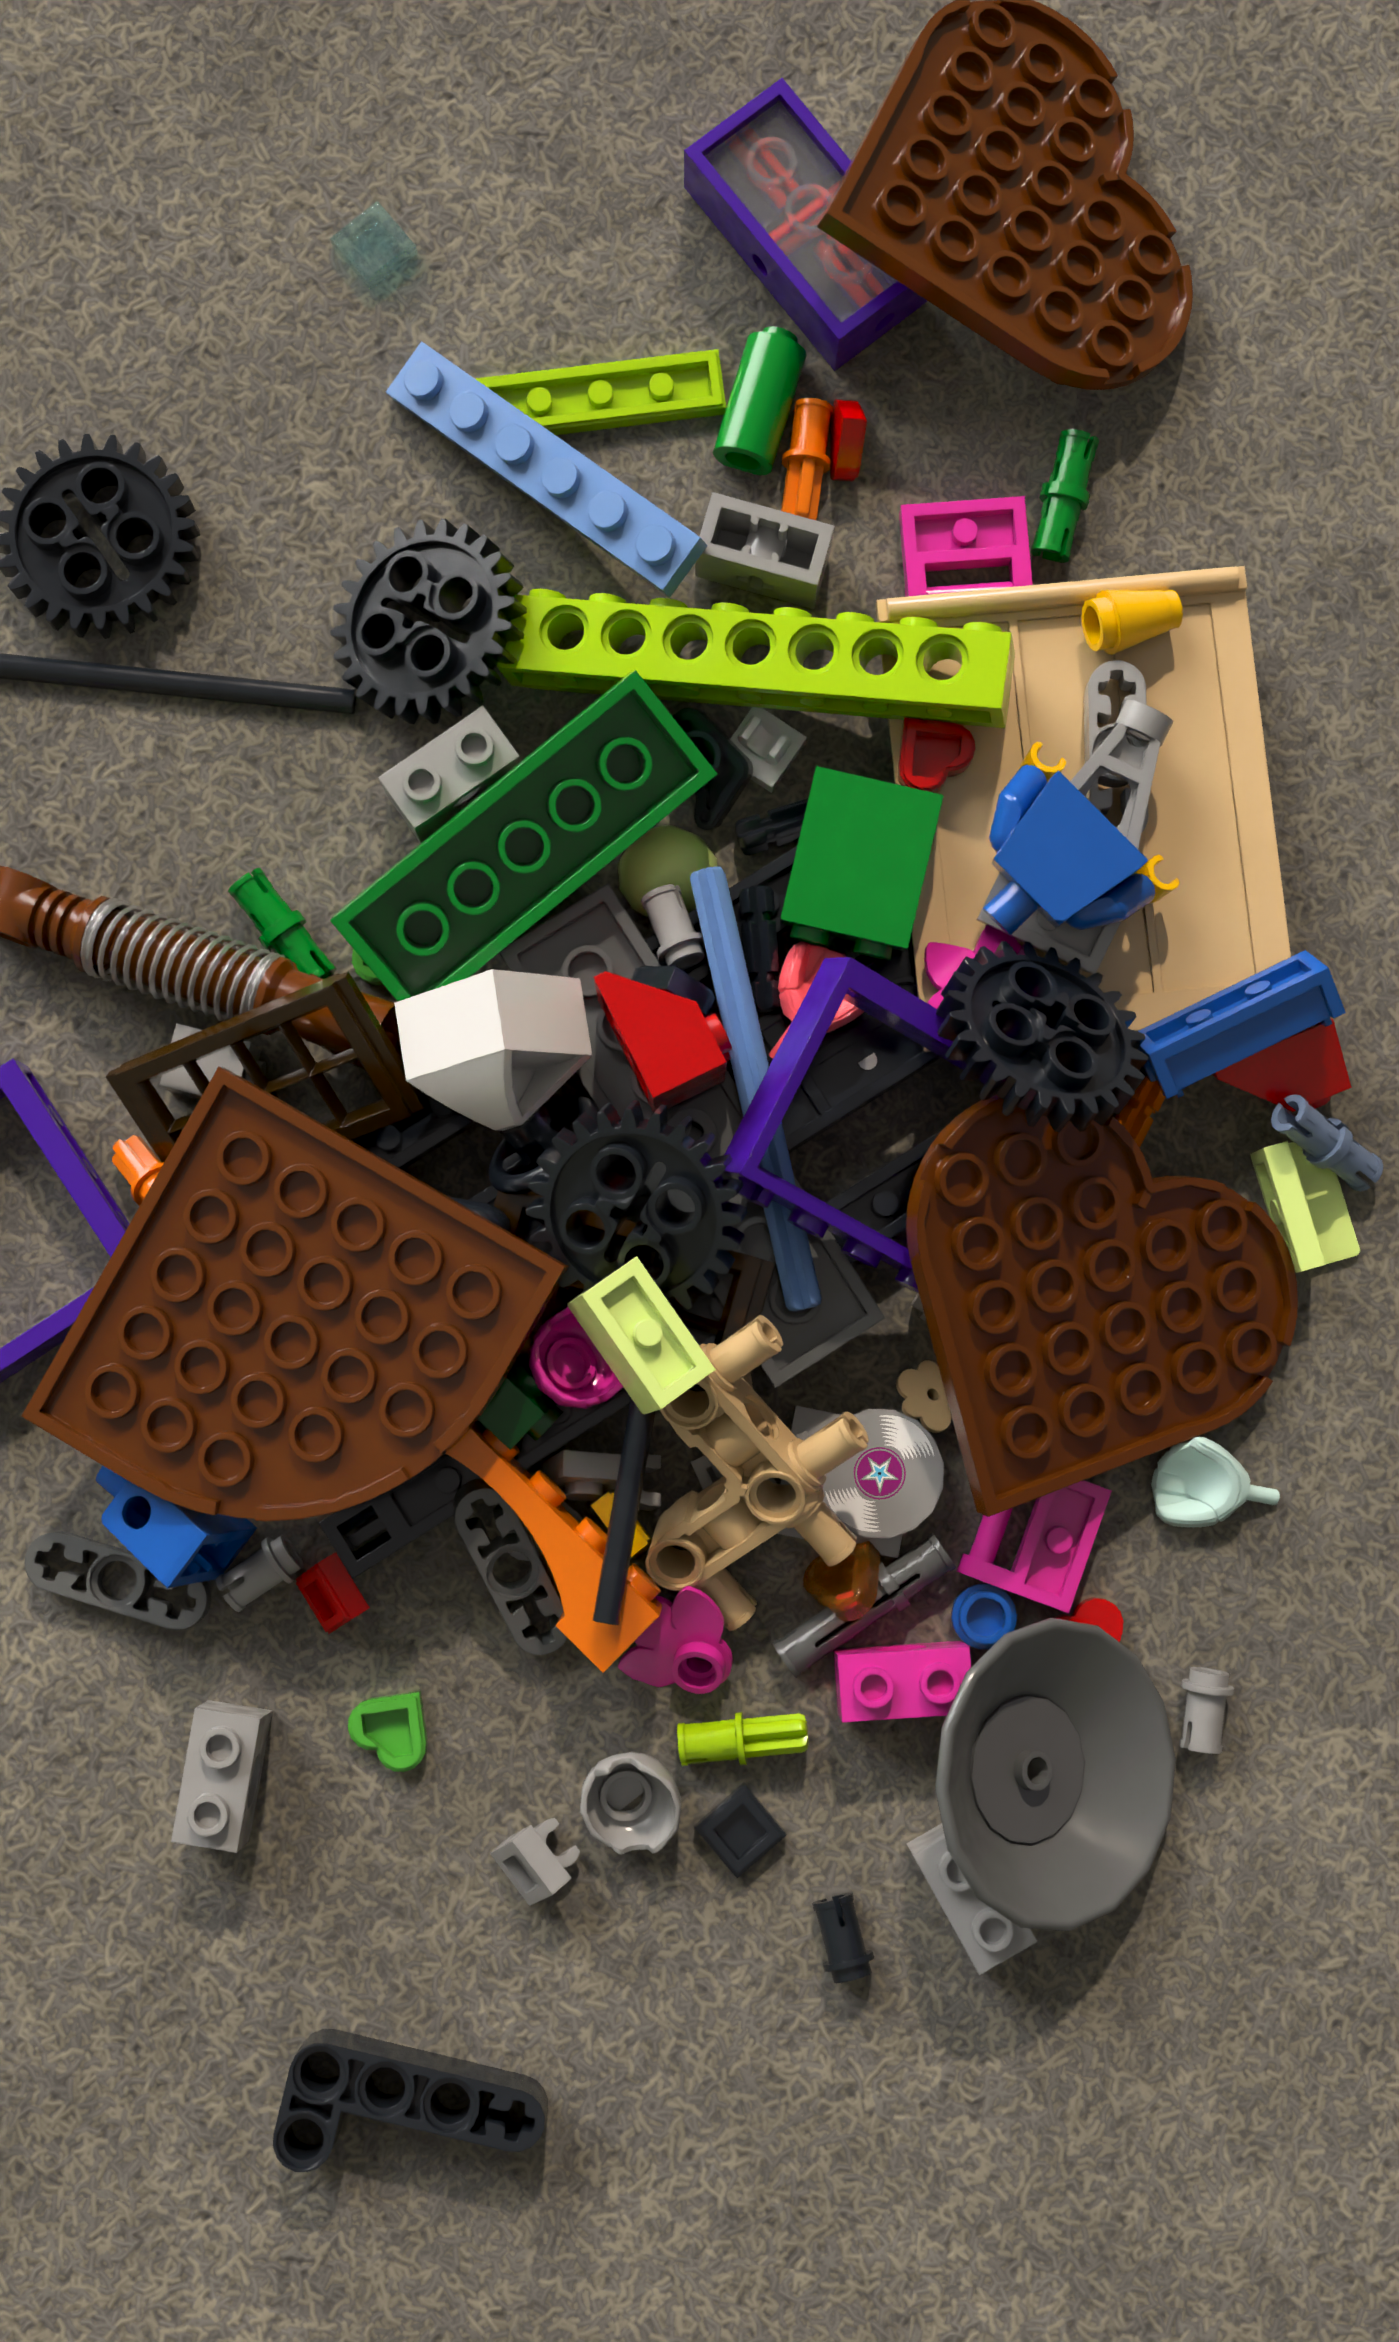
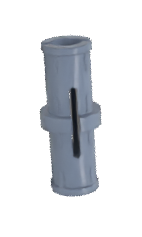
[1271,1094,1383,1191]

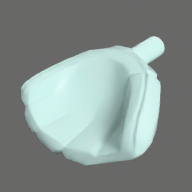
[1151,1437,1280,1527]

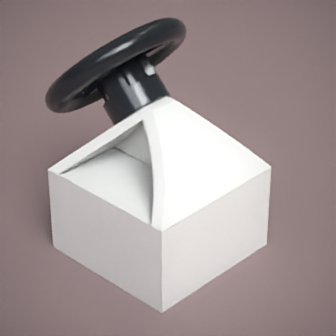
[394,969,599,1195]

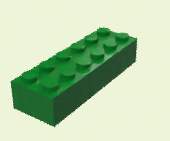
[330,670,717,1002]

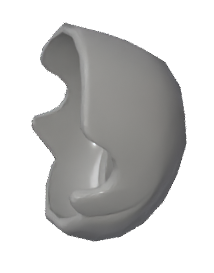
[580,1752,681,1855]

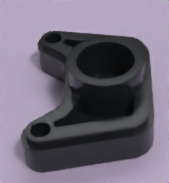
[672,707,753,830]

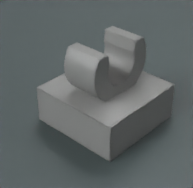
[490,1818,580,1906]

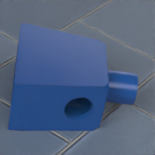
[96,1466,257,1588]

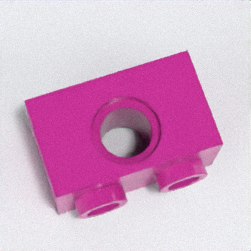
[833,1641,971,1723]

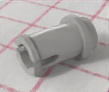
[641,884,705,970]
[216,1535,304,1612]
[1179,1667,1234,1754]

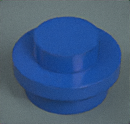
[951,1583,1017,1649]

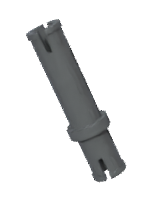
[772,1533,956,1678]

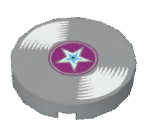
[823,1409,944,1538]

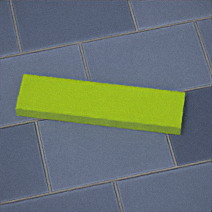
[475,349,726,435]

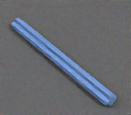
[690,867,822,1311]

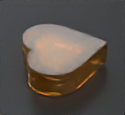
[803,1541,880,1622]

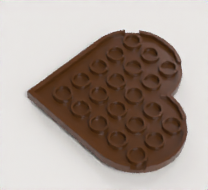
[817,0,1193,390]
[906,1095,1298,1517]

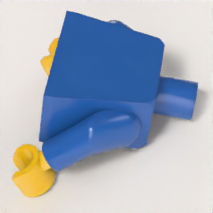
[983,742,1180,936]

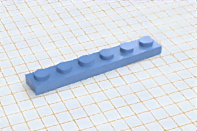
[386,341,707,598]

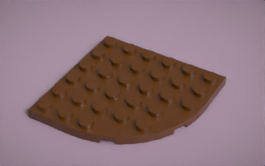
[21,1066,569,1521]

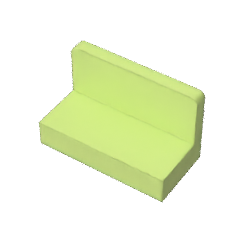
[1250,1141,1360,1273]
[567,1256,716,1415]

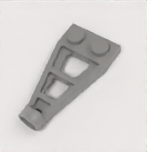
[977,700,1173,974]

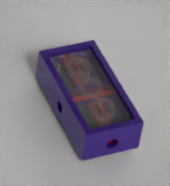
[684,78,928,371]

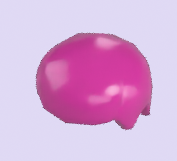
[528,1307,624,1409]

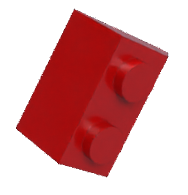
[593,971,732,1113]

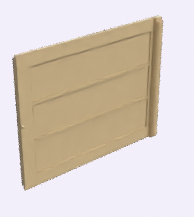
[876,566,1291,1052]

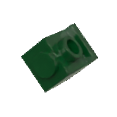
[478,1356,563,1450]

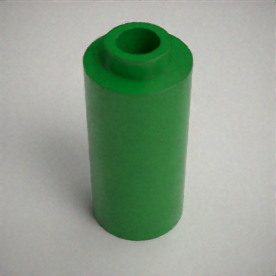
[713,326,807,476]

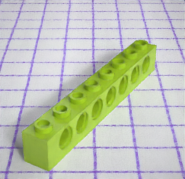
[497,589,1015,728]

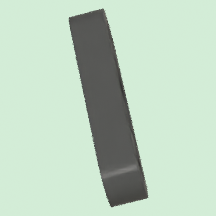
[453,1478,567,1655]
[24,1531,212,1630]

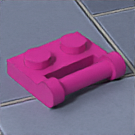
[899,496,1033,597]
[957,1480,1112,1614]

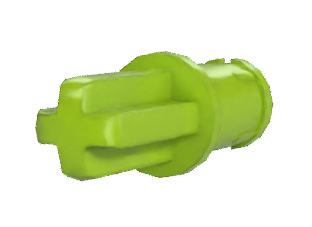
[677,1712,809,1766]

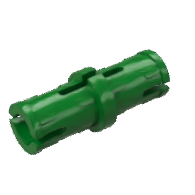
[1030,429,1099,563]
[228,868,337,979]

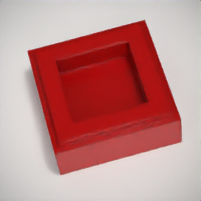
[296,1552,370,1634]

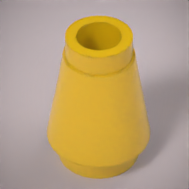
[1081,590,1183,655]

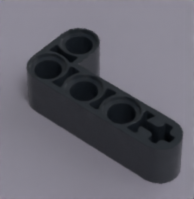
[273,2029,548,2172]

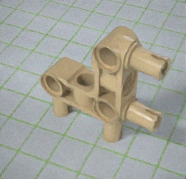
[645,1315,869,1631]

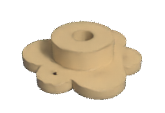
[896,1360,952,1433]

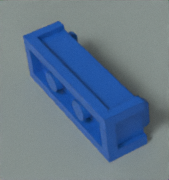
[1137,950,1346,1099]

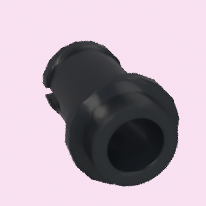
[812,1893,874,1983]

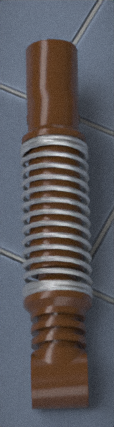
[0,866,403,1070]

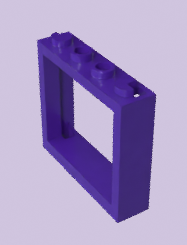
[723,957,967,1294]
[0,1058,130,1383]

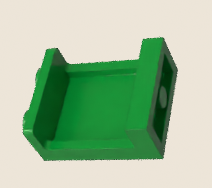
[780,766,944,960]

